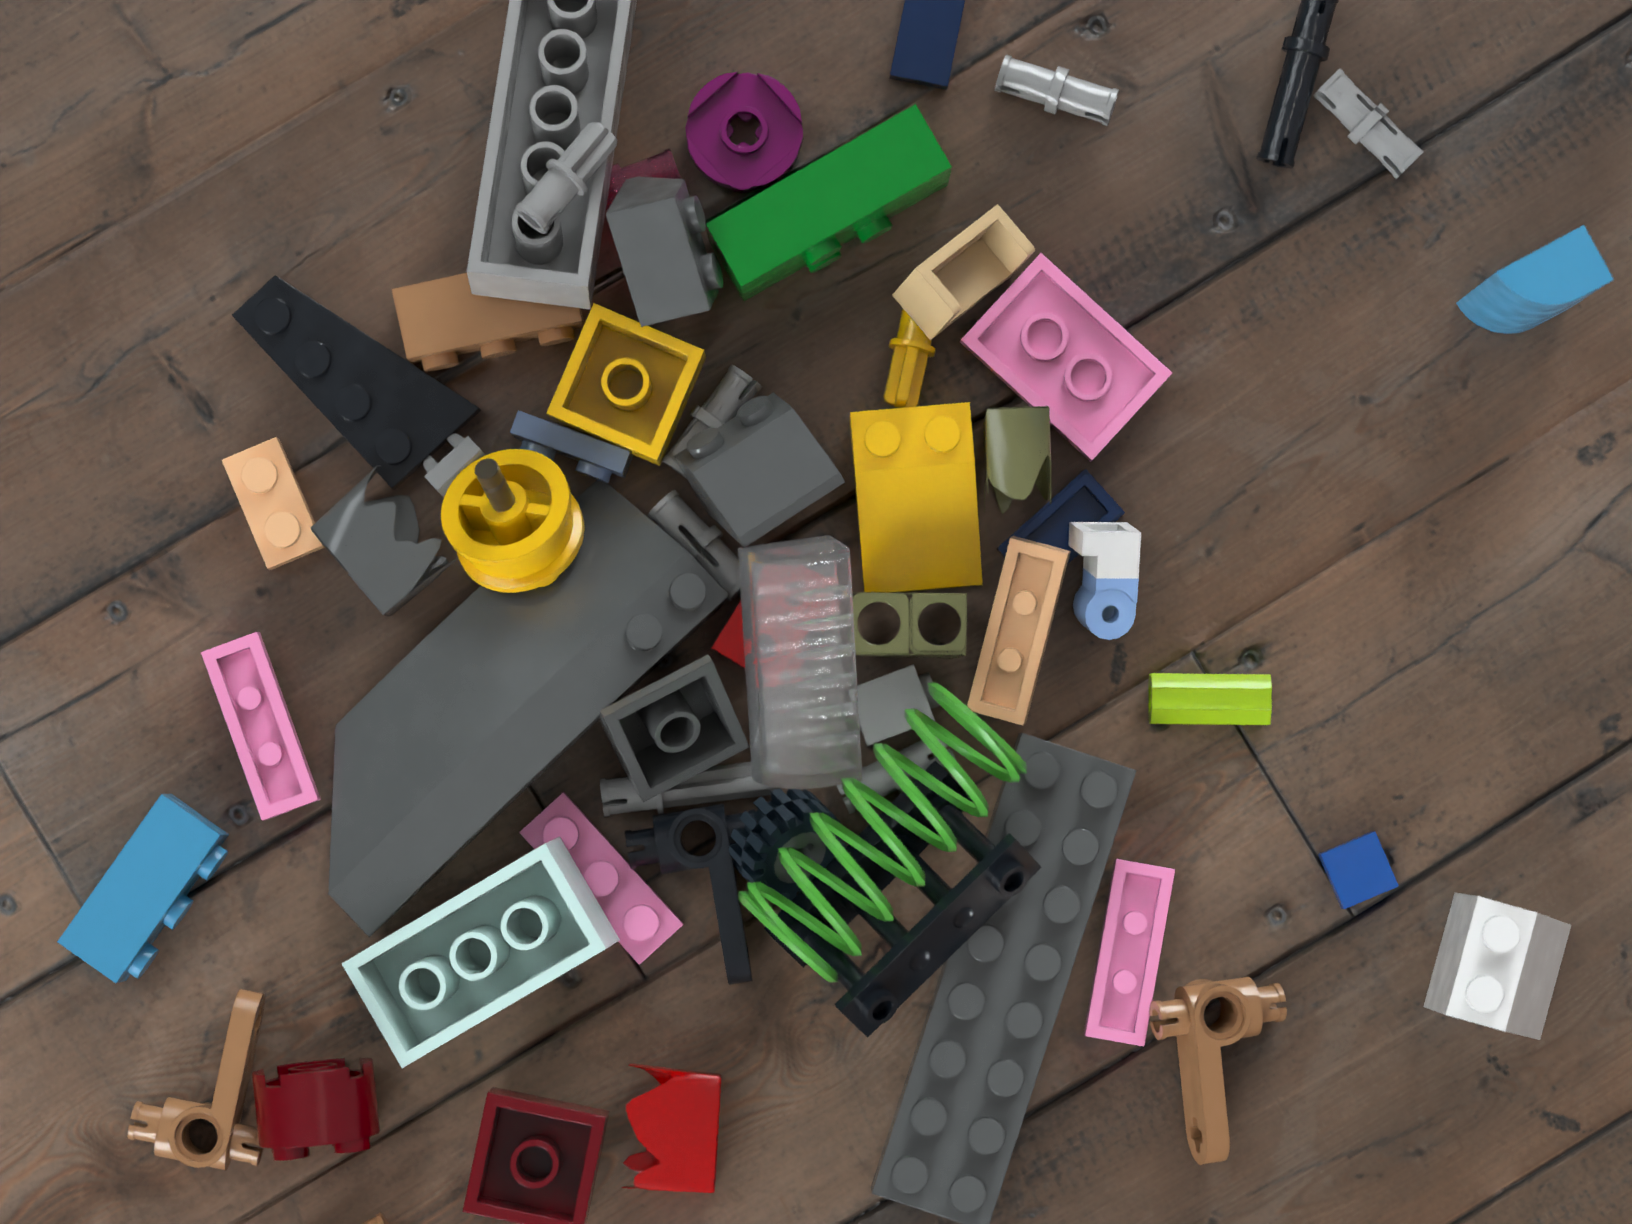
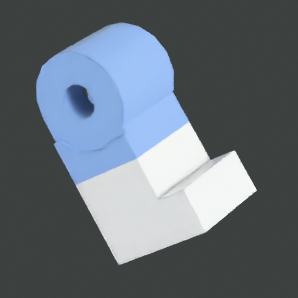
[1068,522,1141,640]

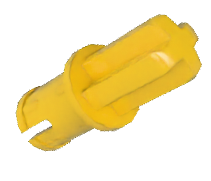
[883,309,936,408]

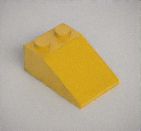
[849,402,983,593]

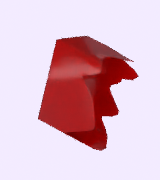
[622,1063,722,1193]

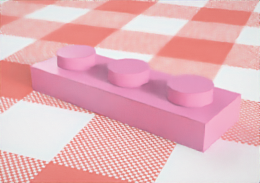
[201,632,321,821]
[519,792,684,965]
[1084,858,1175,1047]

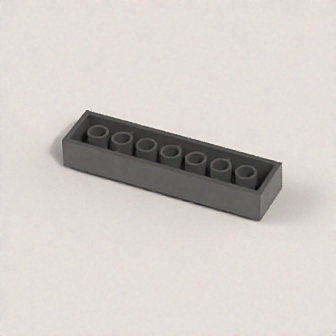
[871,733,1137,1224]

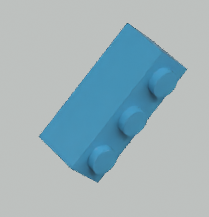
[57,794,229,983]

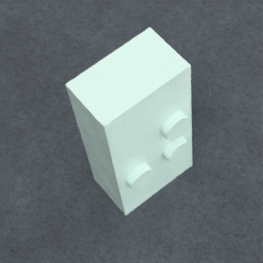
[341,837,620,1068]

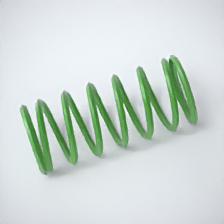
[738,683,1027,982]

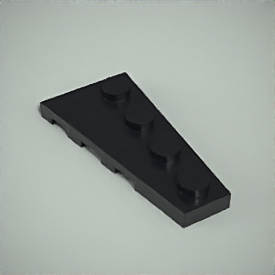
[232,275,481,490]

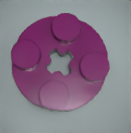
[685,72,803,193]

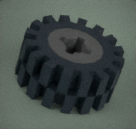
[729,786,846,901]

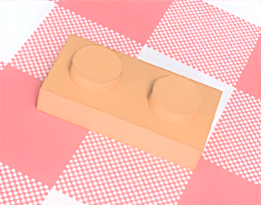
[222,437,325,570]

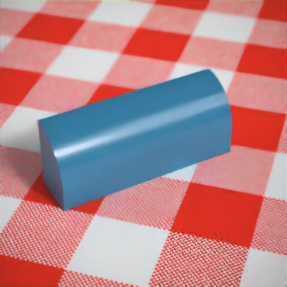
[1456,225,1614,334]

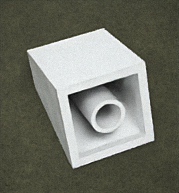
[1423,892,1571,1040]

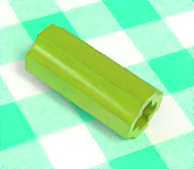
[1148,673,1272,725]

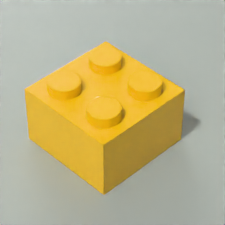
[546,303,706,466]

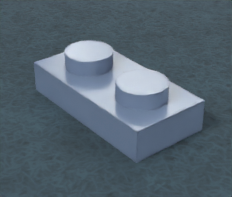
[510,410,633,483]

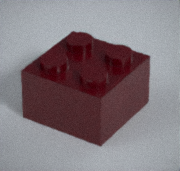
[462,1087,610,1224]

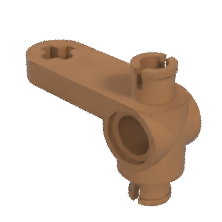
[1149,977,1287,1165]
[128,989,265,1170]

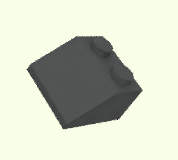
[606,177,723,327]
[674,392,845,548]
[600,655,750,802]

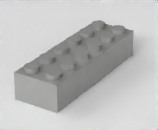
[467,0,637,310]

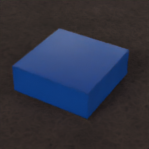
[1318,831,1399,909]

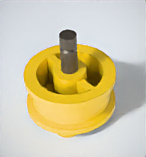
[441,449,585,593]

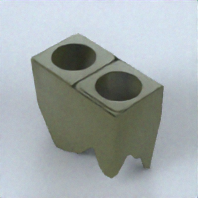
[983,406,1051,514]
[845,592,968,660]

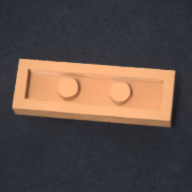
[967,536,1071,726]

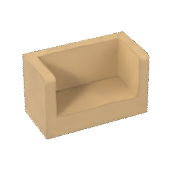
[892,204,1035,340]

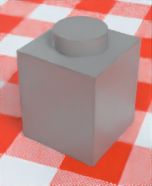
[846,664,941,746]

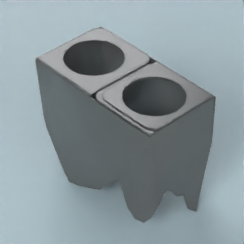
[310,465,458,616]

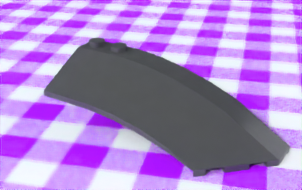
[328,480,729,937]

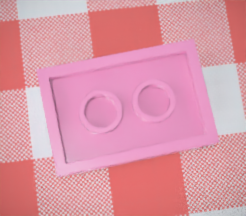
[960,253,1172,462]

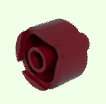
[252,1058,380,1161]

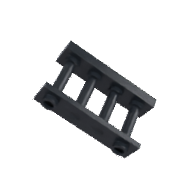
[764,761,1042,1037]

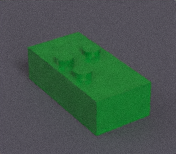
[706,104,952,301]

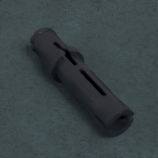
[1256,0,1339,168]

